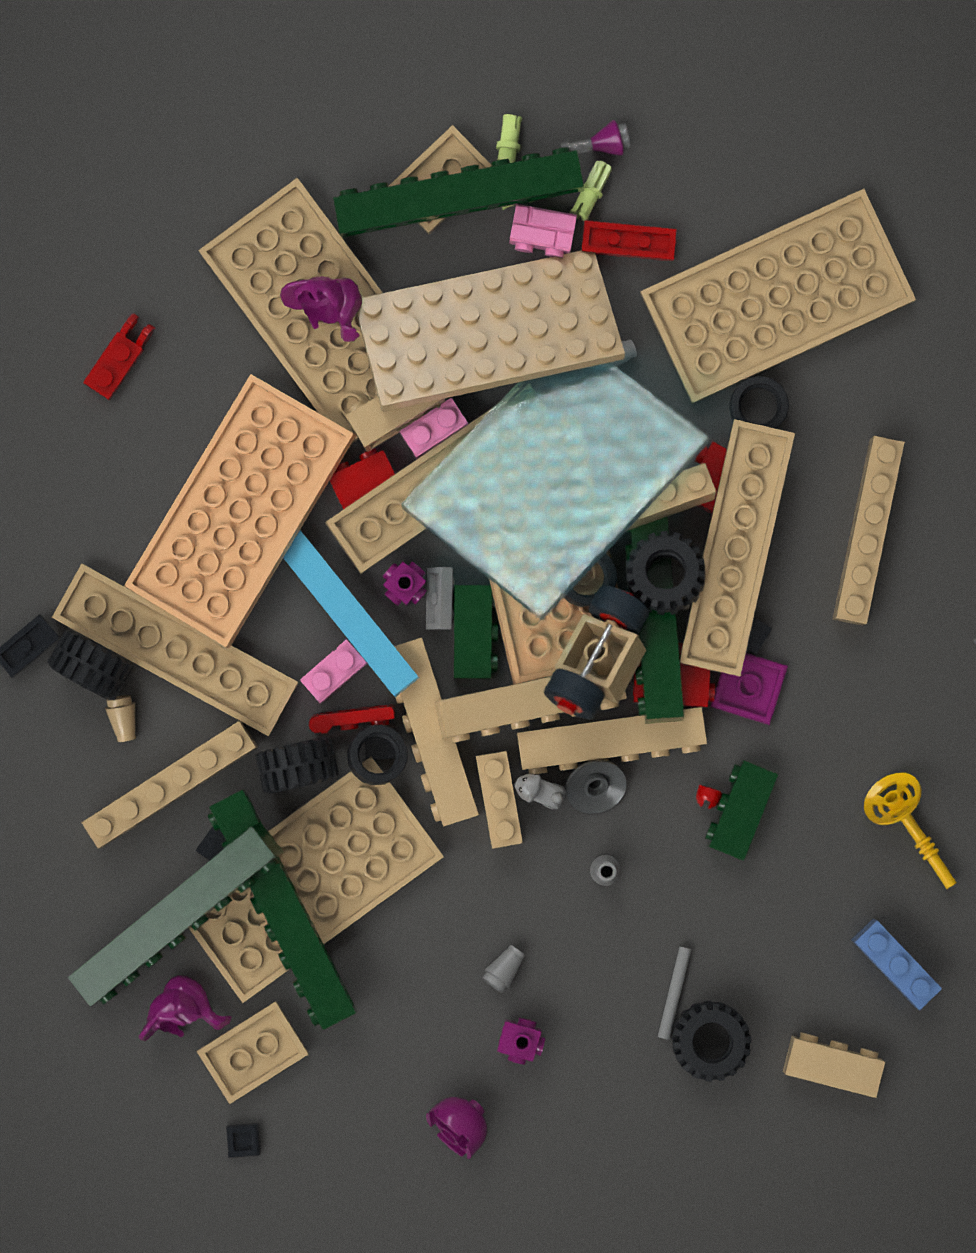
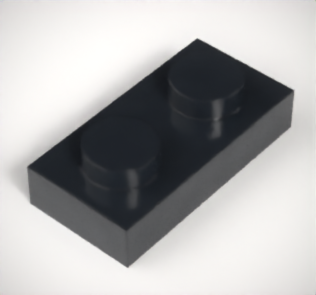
[0,614,60,678]

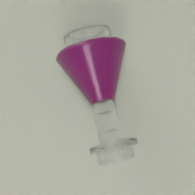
[560,120,631,156]

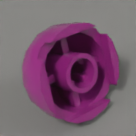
[426,1097,488,1159]

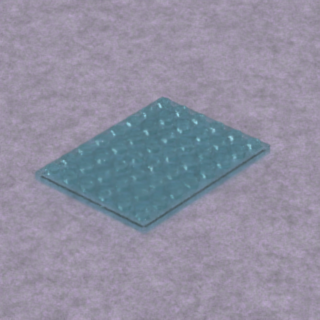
[401,362,709,621]

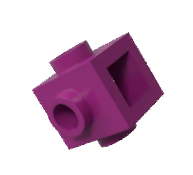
[383,561,427,606]
[497,1017,546,1065]

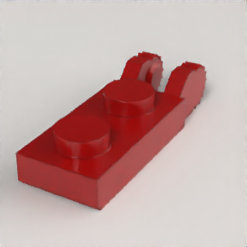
[83,313,155,401]
[308,704,396,734]

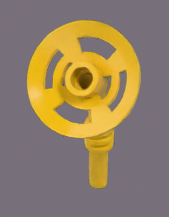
[864,772,957,889]

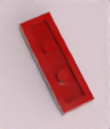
[582,221,677,261]

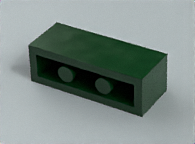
[454,585,498,679]
[705,760,779,861]

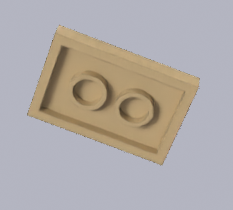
[388,125,492,234]
[197,1001,309,1104]

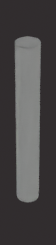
[658,946,691,1040]

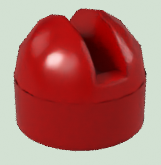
[696,784,723,809]

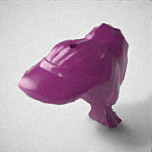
[280,276,362,342]
[138,975,232,1041]

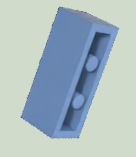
[851,919,942,1010]

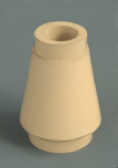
[105,695,136,742]

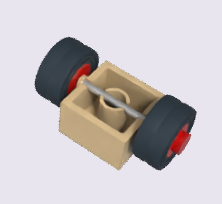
[544,586,649,719]

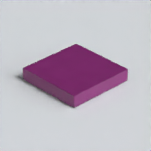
[710,653,788,725]

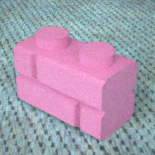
[509,204,577,258]
[399,398,468,459]
[300,639,368,704]

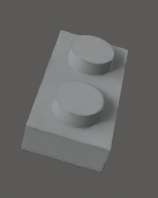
[426,567,455,630]

